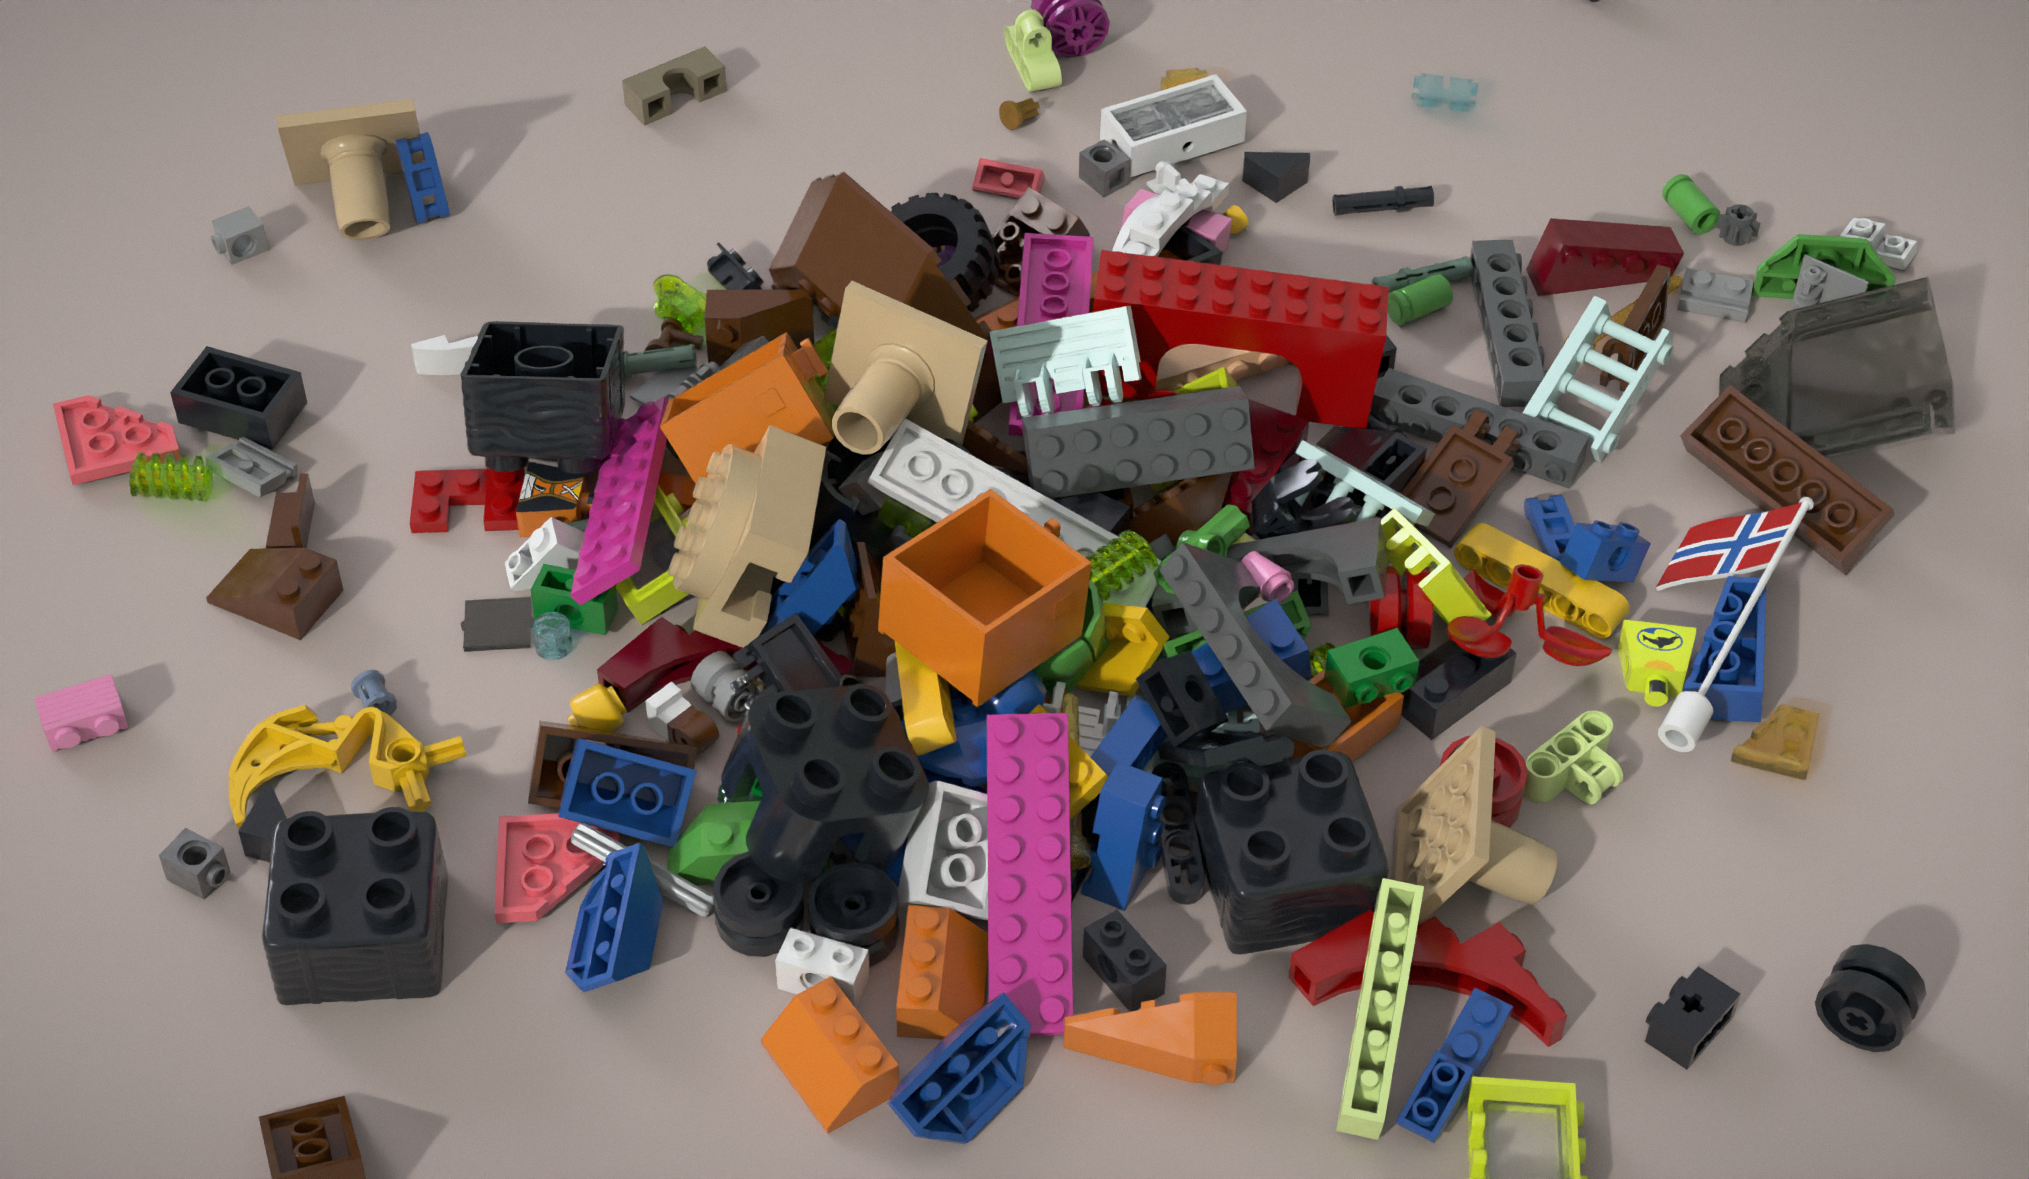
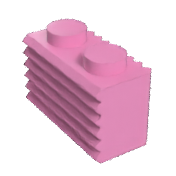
[34,674,128,752]

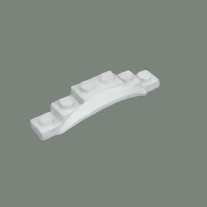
[1095,174,1229,290]

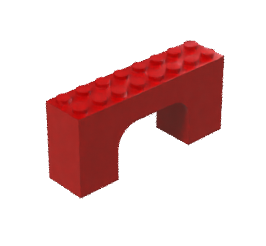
[1084,250,1389,429]

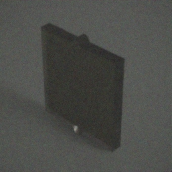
[461,597,535,652]

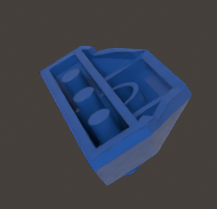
[758,519,859,637]
[901,691,987,787]
[565,843,663,992]
[887,992,1031,1144]

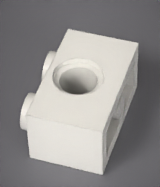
[775,928,870,1009]

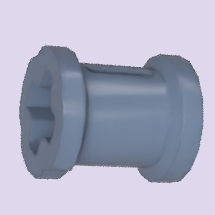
[351,670,397,715]

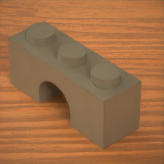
[622,46,727,126]

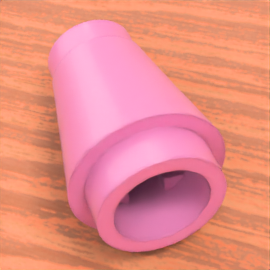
[1241,551,1294,603]

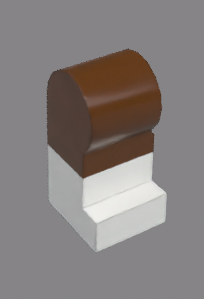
[645,682,720,756]

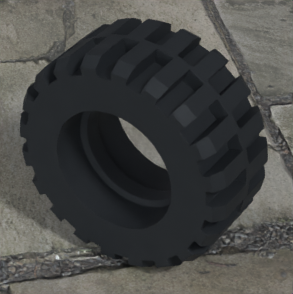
[891,193,1000,313]

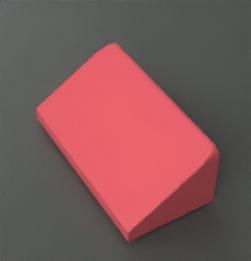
[972,158,1045,199]

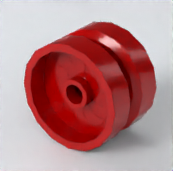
[1369,566,1433,649]
[1440,736,1528,828]

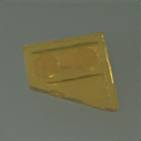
[1730,704,1820,780]

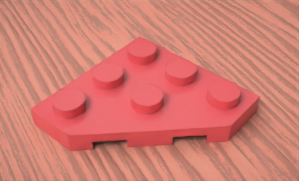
[53,395,181,485]
[494,813,621,923]

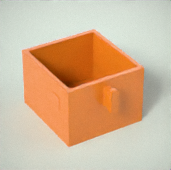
[660,332,835,484]
[878,489,1092,707]

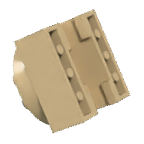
[668,425,826,648]

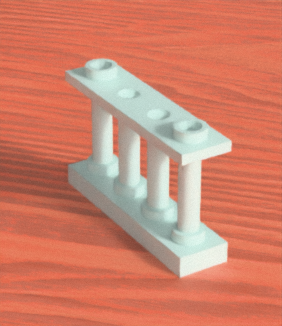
[1523,296,1674,463]
[1295,440,1435,566]

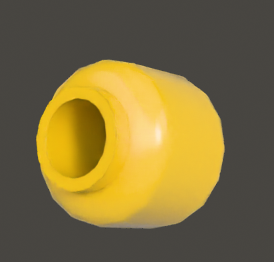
[567,684,627,732]

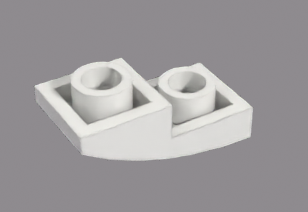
[1840,218,1918,270]
[411,335,478,376]

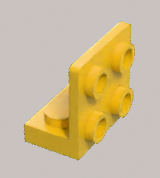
[1076,603,1169,696]

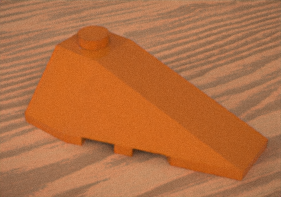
[1064,992,1237,1085]

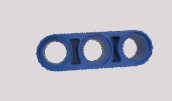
[1090,695,1167,777]

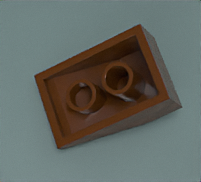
[704,290,815,367]
[842,542,896,676]
[206,548,343,640]
[259,1096,366,1179]

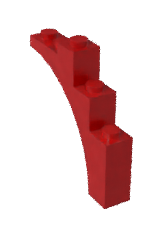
[1288,909,1567,1047]

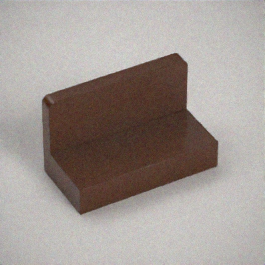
[266,474,315,548]

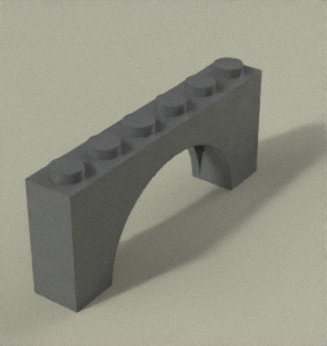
[1152,518,1388,636]
[1159,542,1352,749]

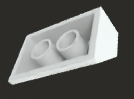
[898,781,988,920]

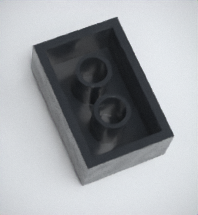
[170,346,308,450]

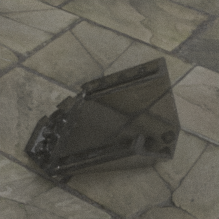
[1719,277,1955,459]

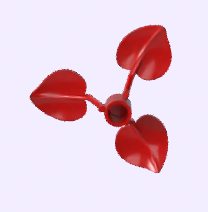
[1447,564,1612,666]

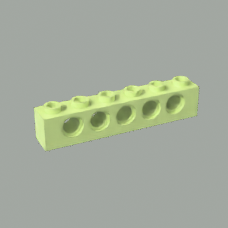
[1336,878,1424,1140]

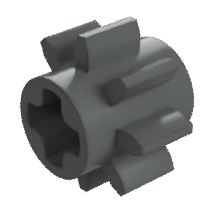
[1716,204,1761,246]

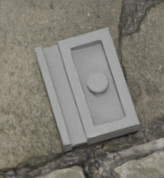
[1677,268,1754,323]
[206,437,297,498]

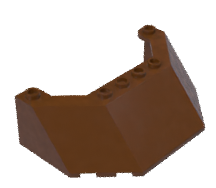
[769,172,1002,423]

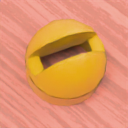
[1222,205,1249,234]

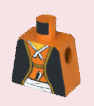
[516,462,595,537]

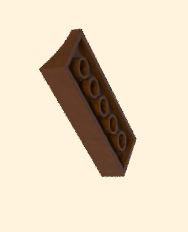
[1680,385,1895,576]

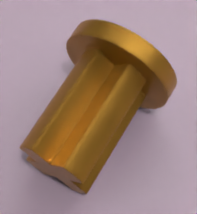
[999,98,1040,130]

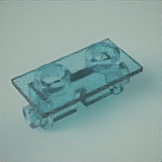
[1411,73,1479,112]

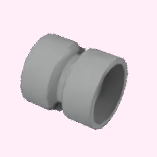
[691,651,763,723]

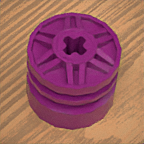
[1031,0,1110,58]

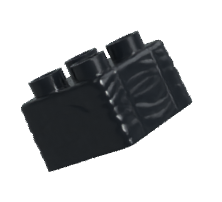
[460,321,625,474]
[1195,750,1389,955]
[262,807,448,1005]

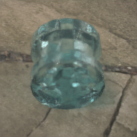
[532,612,573,660]

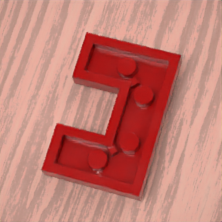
[409,468,525,533]

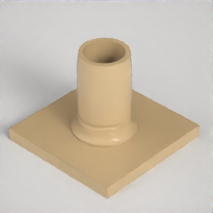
[276,99,424,240]
[824,281,987,454]
[1391,726,1557,925]

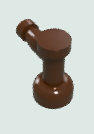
[645,317,704,351]

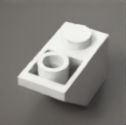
[505,517,585,592]

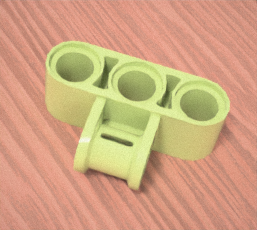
[1004,10,1062,92]
[1523,710,1623,805]

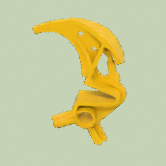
[228,704,467,828]

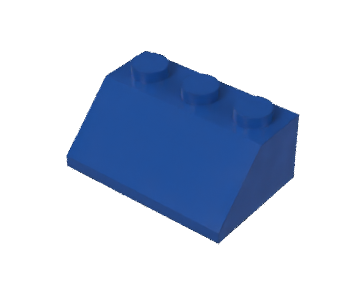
[558,739,697,848]

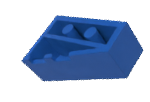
[1081,761,1166,911]

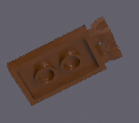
[1600,265,1671,392]
[1390,409,1521,548]

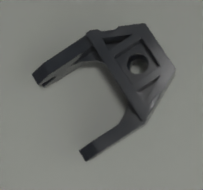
[1251,460,1356,539]

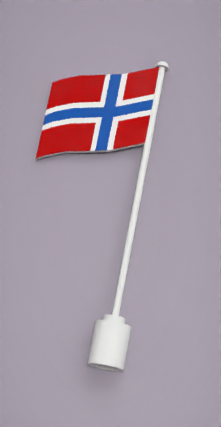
[1656,497,1814,752]

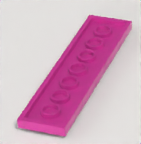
[1008,233,1093,436]
[570,396,669,606]
[987,713,1073,1037]

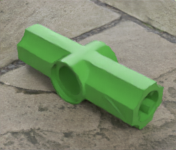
[1153,505,1250,594]

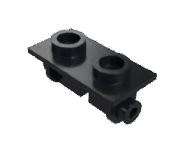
[707,242,764,290]

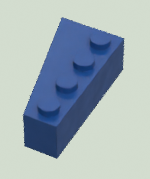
[1683,576,1766,723]
[1192,598,1311,714]

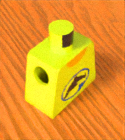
[1618,620,1696,707]

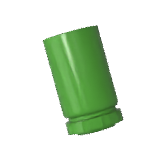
[1662,174,1720,235]
[1388,274,1453,325]

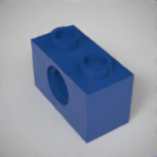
[1560,520,1651,582]

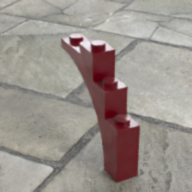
[597,617,855,713]

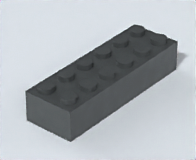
[1021,386,1255,499]

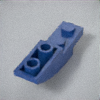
[1396,988,1513,1143]

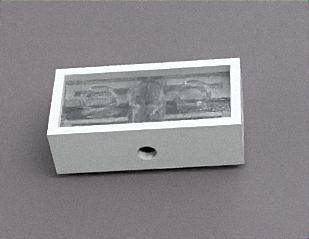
[1100,74,1247,178]

